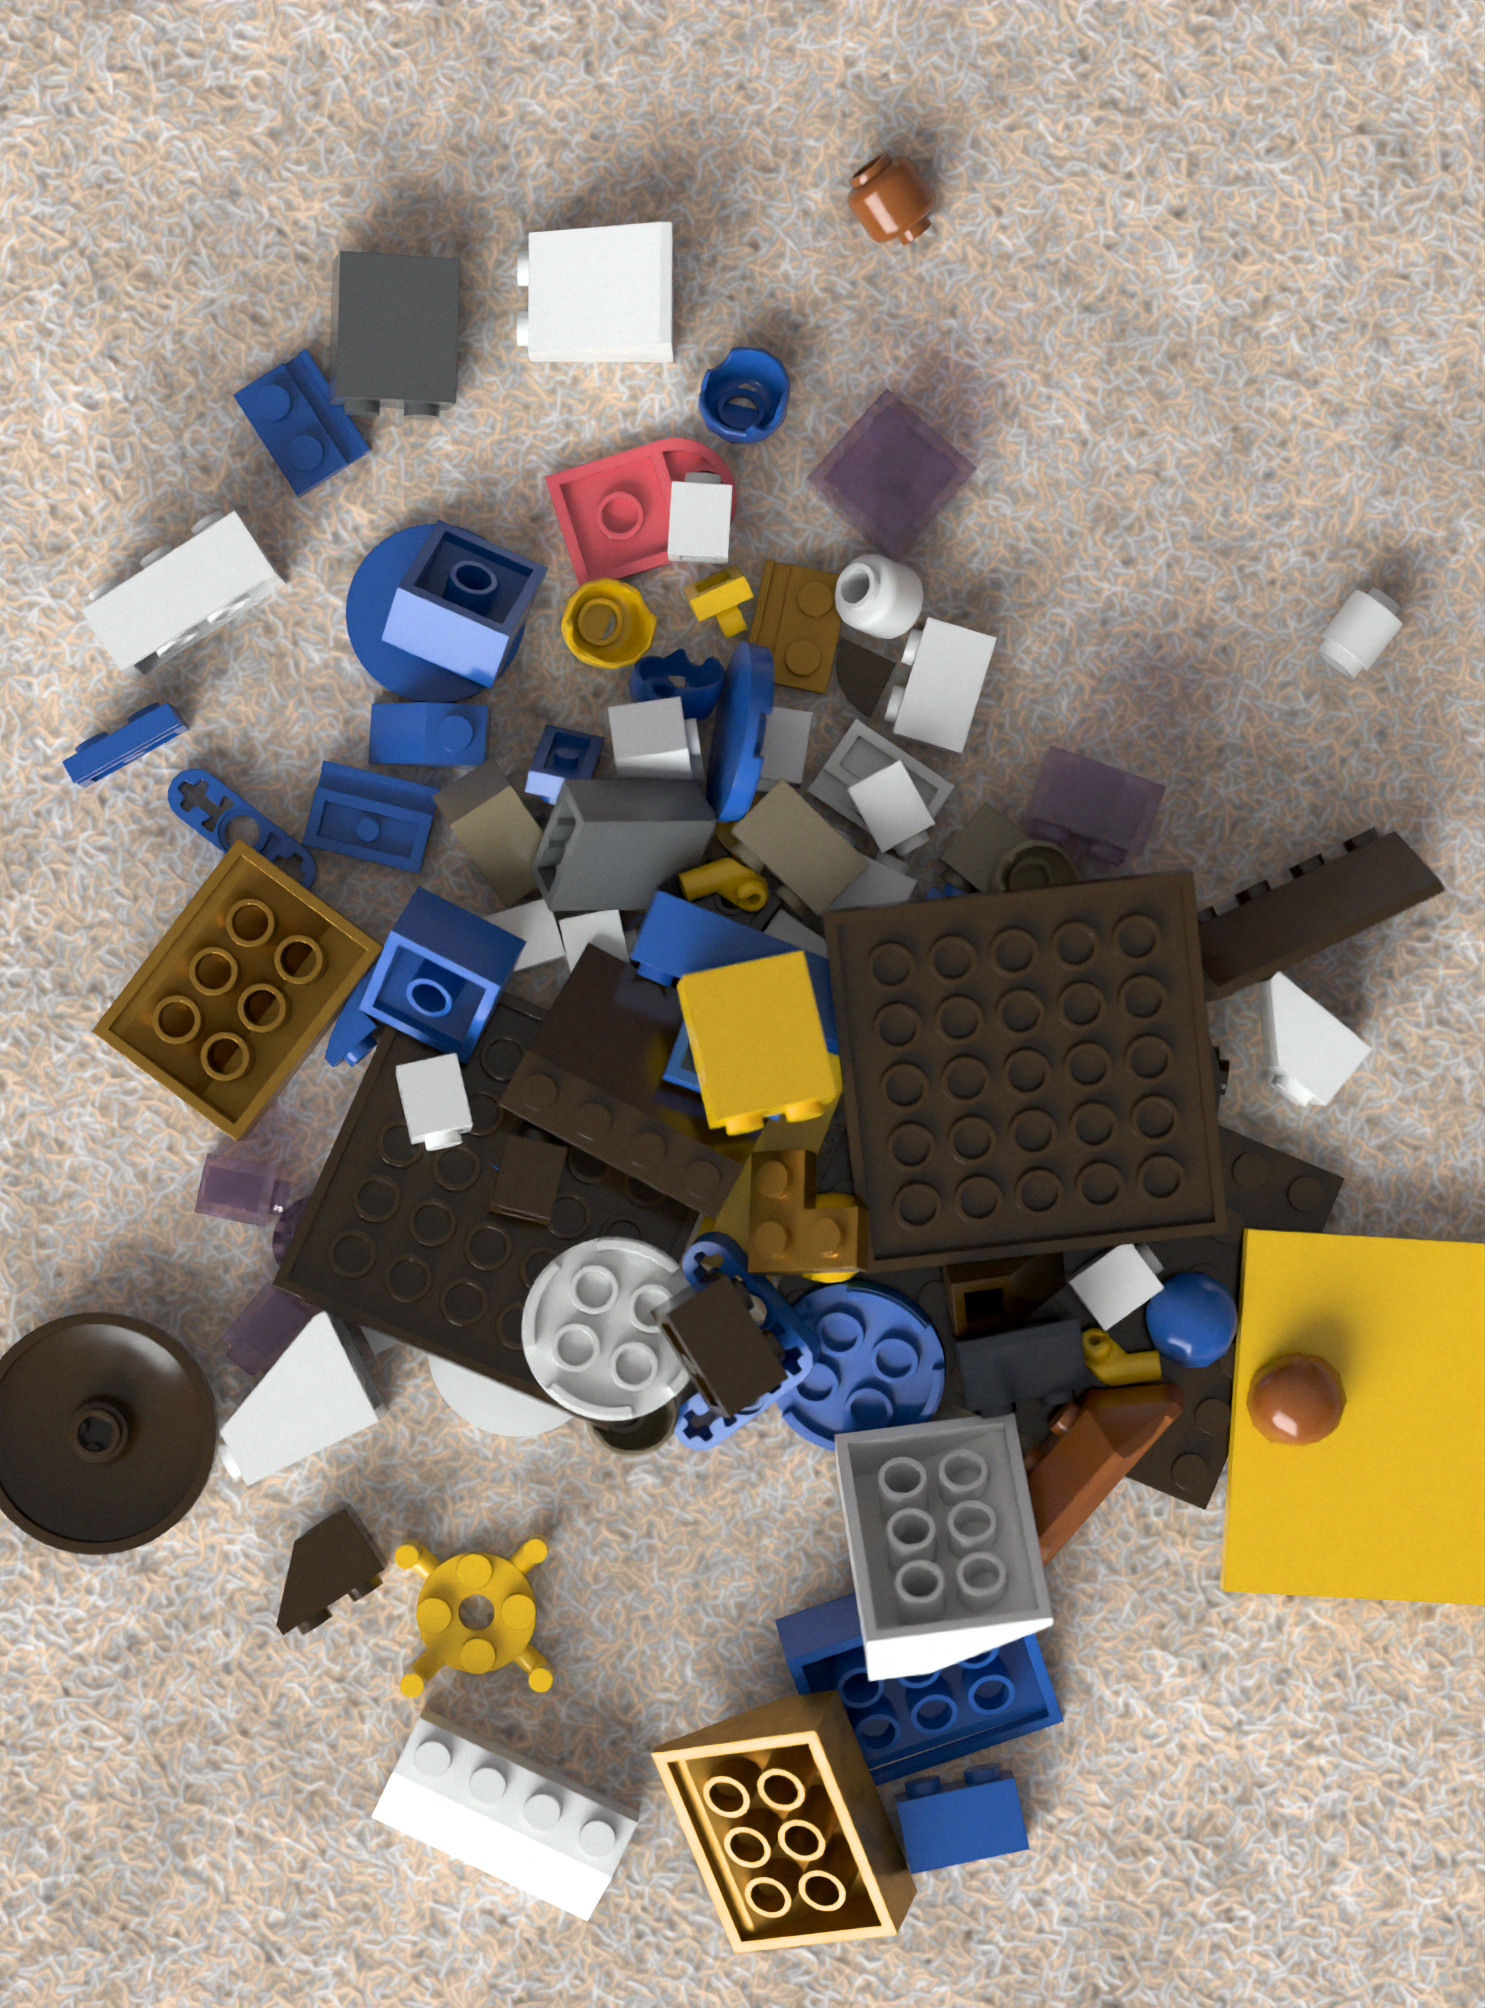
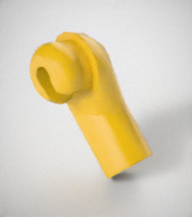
[678,857,769,912]
[1081,1328,1162,1386]

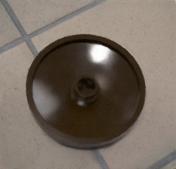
[0,1312,219,1555]

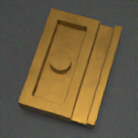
[748,559,842,695]

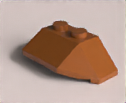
[1022,1383,1184,1569]

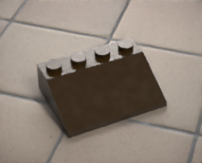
[1197,827,1446,1002]
[498,943,769,1220]

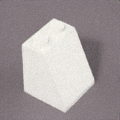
[517,222,674,362]
[217,1310,388,1486]

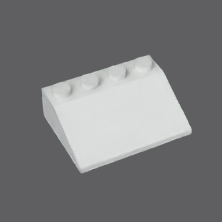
[834,1413,1053,1681]

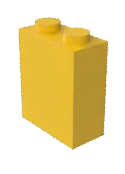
[677,950,837,1135]

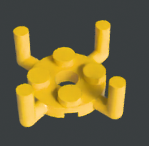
[394,1533,555,1698]

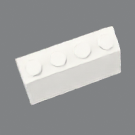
[372,1708,640,1921]

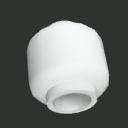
[834,554,924,639]

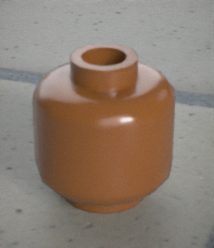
[847,152,936,245]

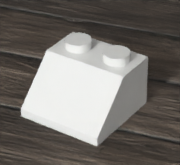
[1257,972,1373,1107]

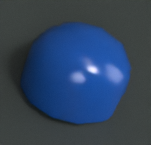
[698,346,791,444]
[628,648,727,723]
[1146,1272,1238,1368]

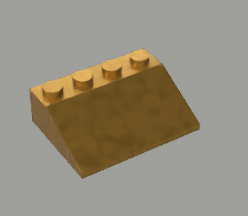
[91,838,384,1141]
[652,1690,917,1953]

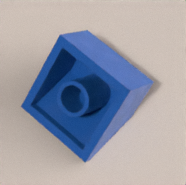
[381,520,548,688]
[359,886,527,1064]

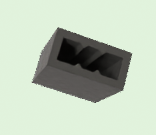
[328,251,460,420]
[531,780,717,911]

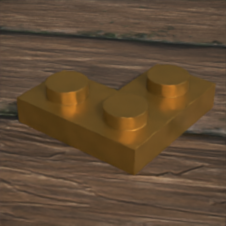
[748,1149,869,1276]

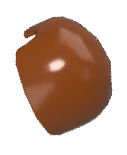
[1246,1352,1347,1446]

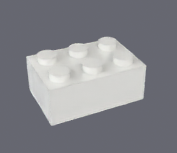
[81,510,287,682]

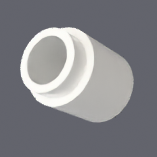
[1316,587,1403,679]

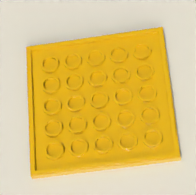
[1220,1228,1485,1605]

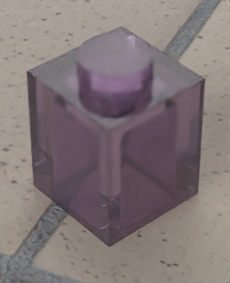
[194,1152,291,1227]
[221,1280,316,1376]

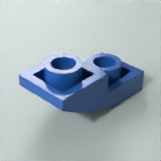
[324,962,381,1067]

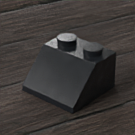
[951,1312,1089,1419]

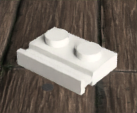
[807,719,955,858]

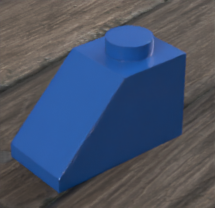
[368,702,491,769]

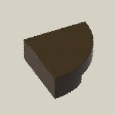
[836,638,896,718]

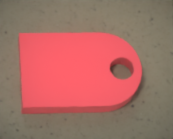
[545,438,737,586]

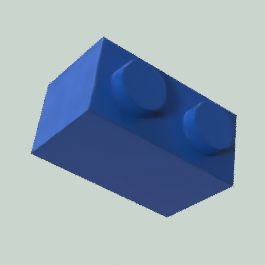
[894,1763,1029,1874]

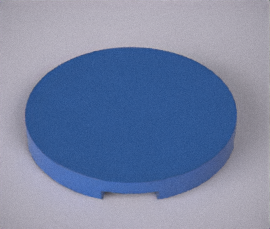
[346,524,526,703]
[706,641,774,823]
[776,1280,947,1452]

